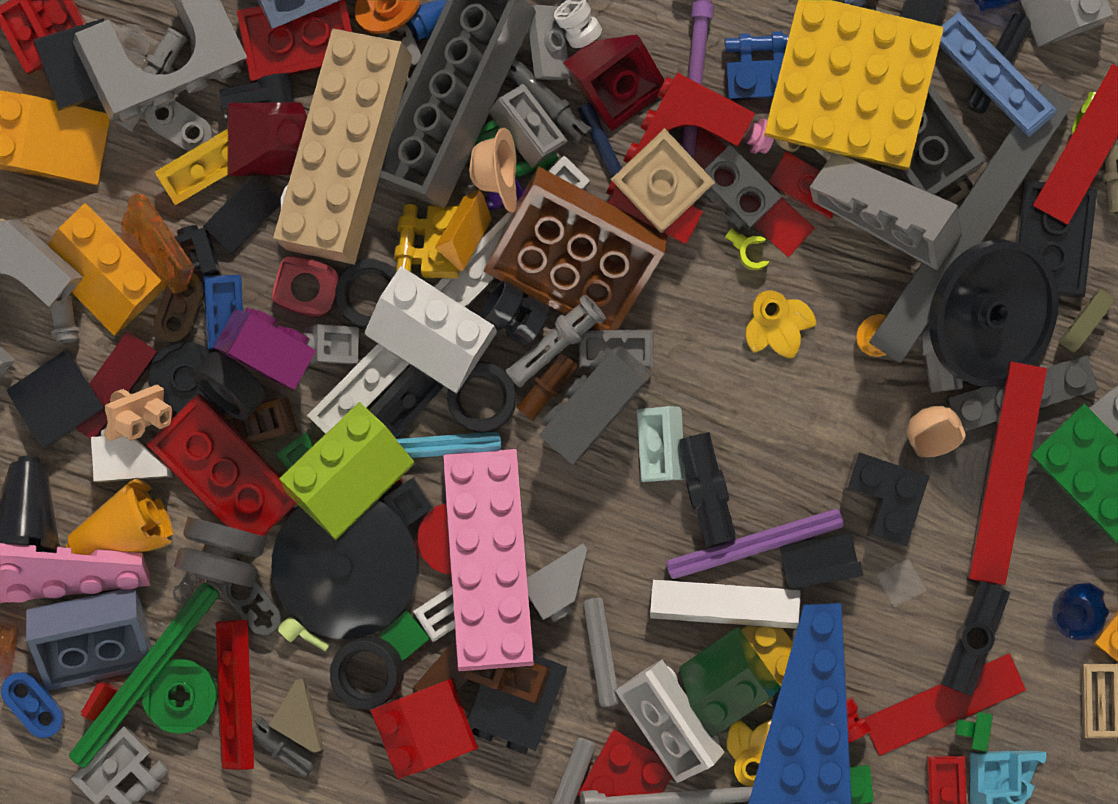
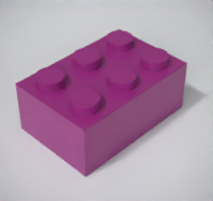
[213,307,316,390]

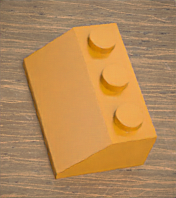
[48,203,167,337]

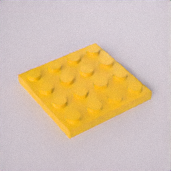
[764,0,944,171]

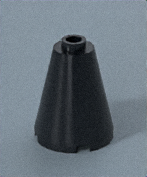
[0,456,60,553]

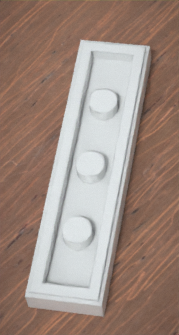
[650,580,800,629]

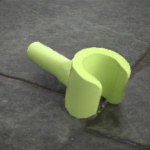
[278,617,330,651]

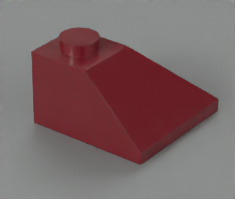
[563,34,665,131]
[227,102,307,176]

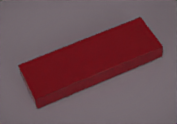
[76,330,158,439]

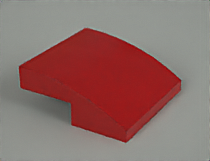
[0,0,86,74]

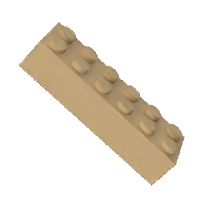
[273,29,413,265]

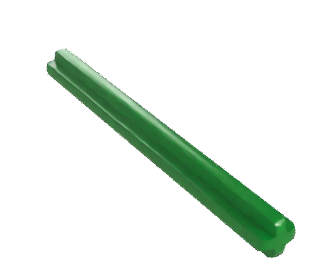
[69,582,220,768]

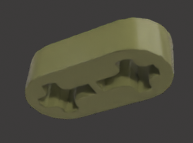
[1059,288,1115,354]

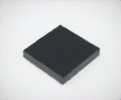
[33,18,104,111]

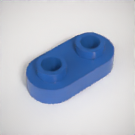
[1,672,65,738]

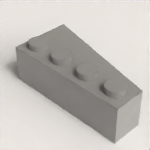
[810,153,962,271]

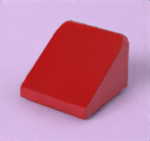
[80,682,119,721]

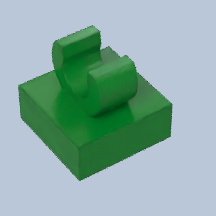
[955,712,994,752]

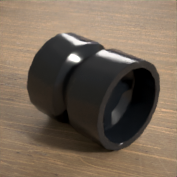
[480,280,549,347]

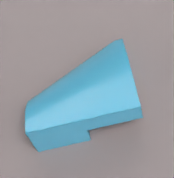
[970,751,1046,804]

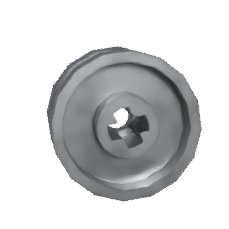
[174,516,266,588]

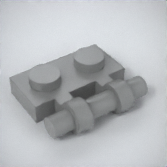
[71,726,169,804]

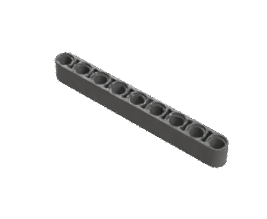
[869,82,1074,363]

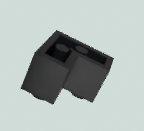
[843,452,930,547]

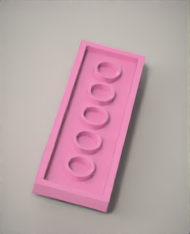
[443,449,534,671]

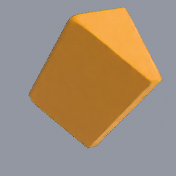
[435,190,492,272]

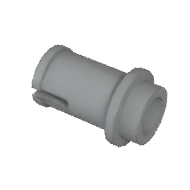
[51,295,80,343]

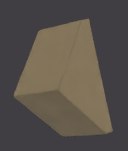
[268,677,324,753]

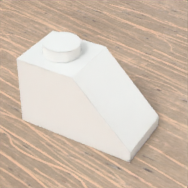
[91,429,173,483]

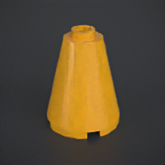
[66,479,173,555]

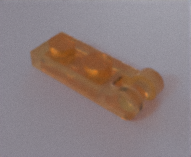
[121,194,195,294]

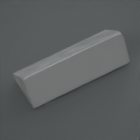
[489,84,567,167]

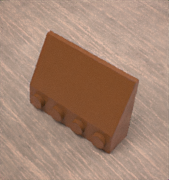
[483,166,668,330]

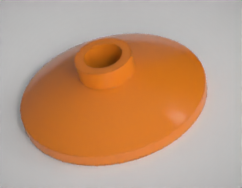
[355,0,421,34]

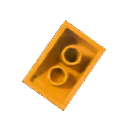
[0,90,110,186]

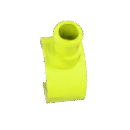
[725,228,769,270]

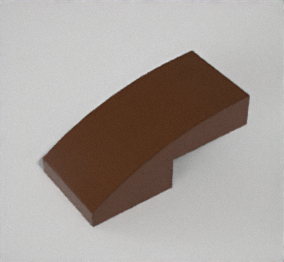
[464,662,551,704]

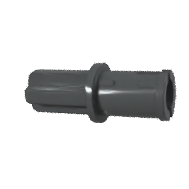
[252,717,317,777]

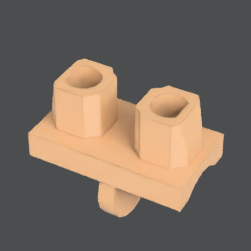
[104,385,172,441]

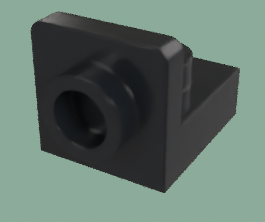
[169,225,222,276]

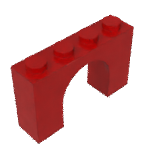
[606,72,755,244]

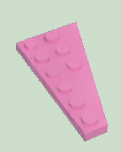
[0,543,150,603]

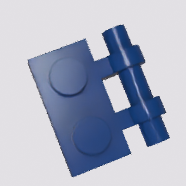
[724,31,789,101]

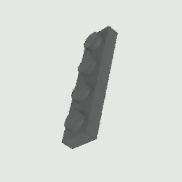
[946,355,1099,431]

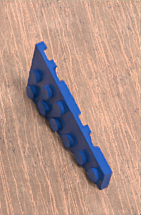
[748,603,852,804]

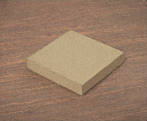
[611,128,715,233]

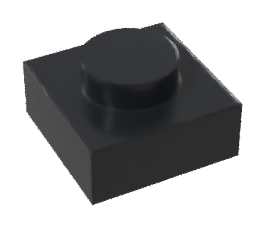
[382,477,434,525]

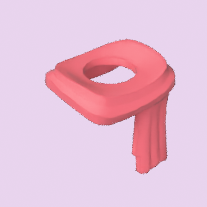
[272,255,339,317]

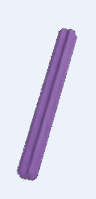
[666,509,843,579]

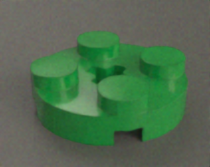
[142,659,218,734]

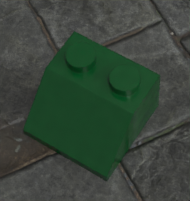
[679,627,781,738]

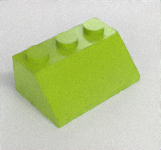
[279,402,415,540]

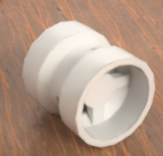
[554,0,602,48]

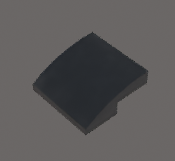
[7,349,105,450]

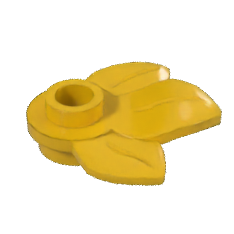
[745,290,816,358]
[726,719,772,787]

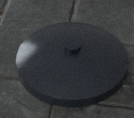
[929,239,1059,387]
[271,499,419,639]

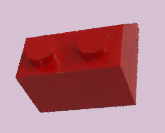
[371,678,478,780]

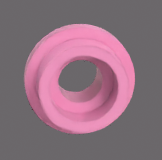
[745,118,774,154]

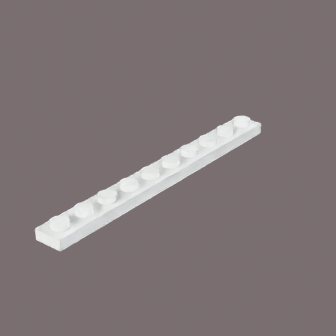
[307,156,590,434]

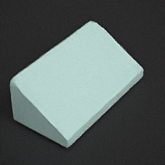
[637,406,685,482]

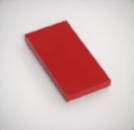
[147,393,297,536]

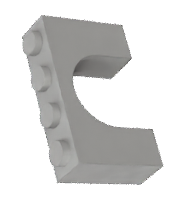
[73,0,247,122]
[0,220,84,379]

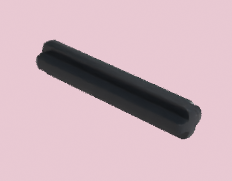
[966,13,1031,114]

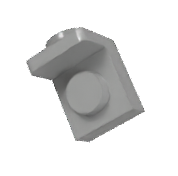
[303,324,359,365]

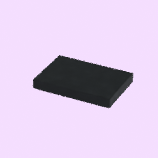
[1016,180,1098,298]

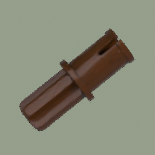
[516,353,577,422]

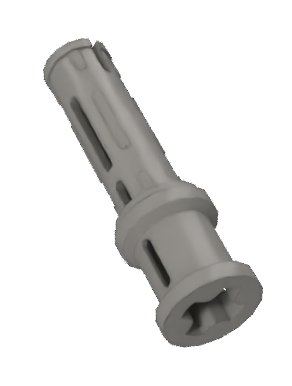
[506,295,606,387]

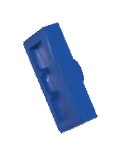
[203,274,243,350]

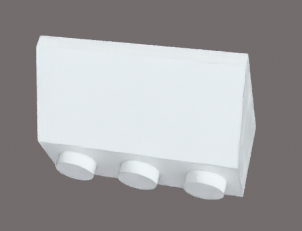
[364,266,497,394]
[615,659,724,783]

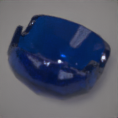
[1052,583,1110,641]

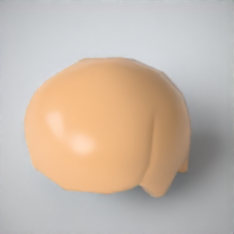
[906,406,966,458]

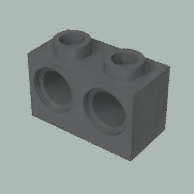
[703,145,782,232]

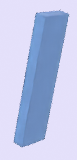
[939,11,1057,137]

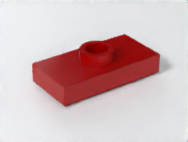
[768,152,834,220]

